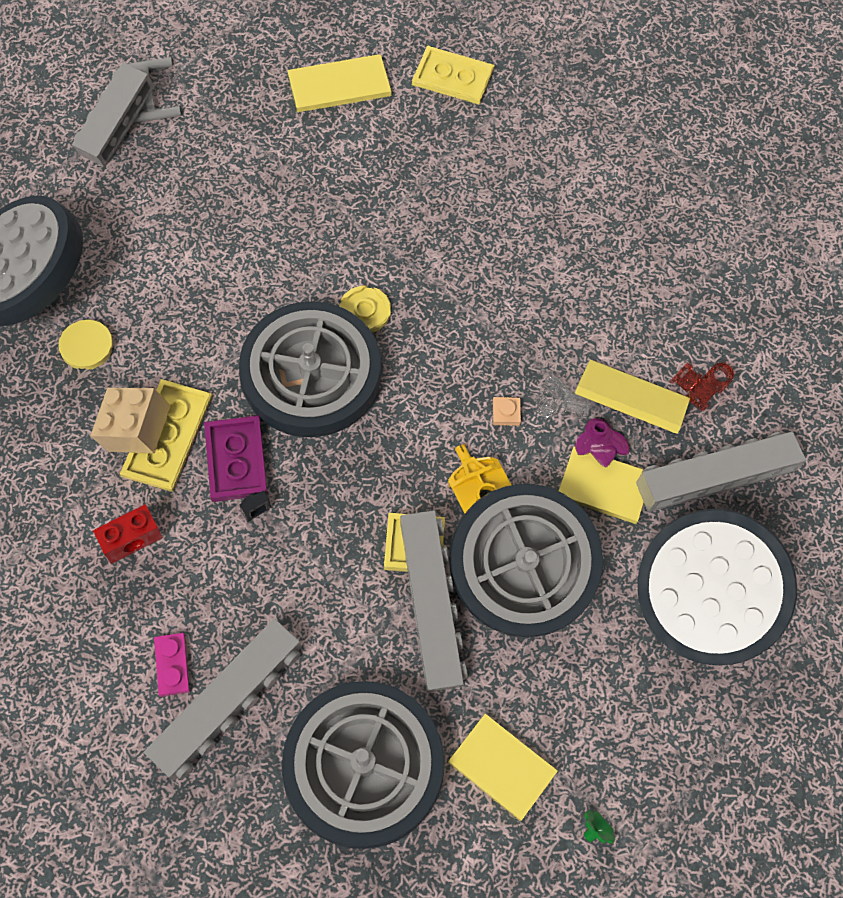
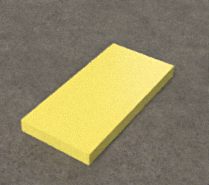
[288,54,391,112]
[575,360,690,434]
[120,379,213,492]

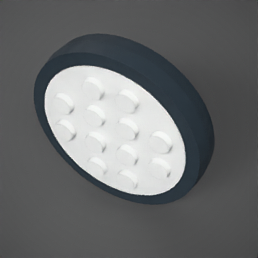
[637,509,797,666]

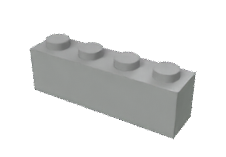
[72,62,155,167]

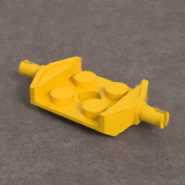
[448,444,511,514]

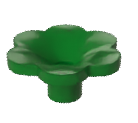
[584,810,615,844]

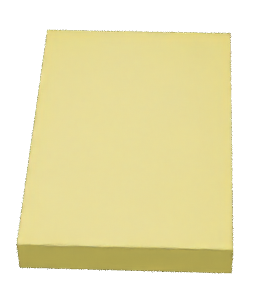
[412,46,494,105]
[559,447,644,524]
[448,714,557,821]

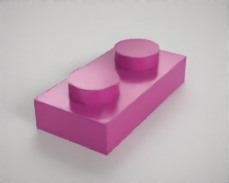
[154,633,190,697]

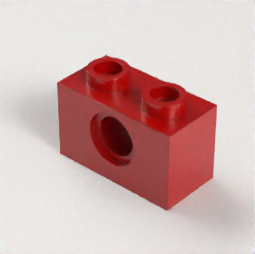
[92,504,163,564]

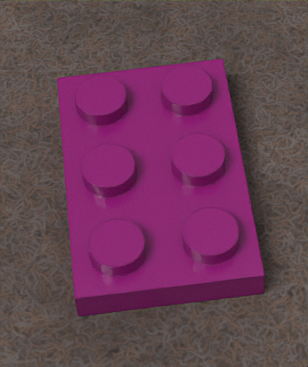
[204,416,268,502]

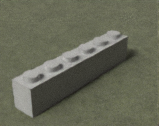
[636,432,807,512]
[400,510,467,692]
[143,619,301,782]

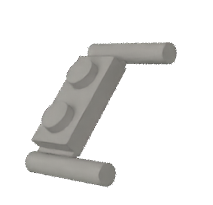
[127,57,181,123]

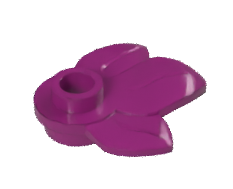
[575,418,629,468]

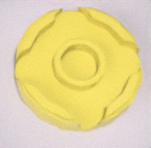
[340,286,391,333]
[59,320,113,370]

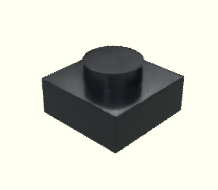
[239,490,271,522]

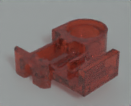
[670,362,734,411]

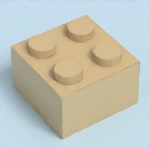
[90,388,170,453]

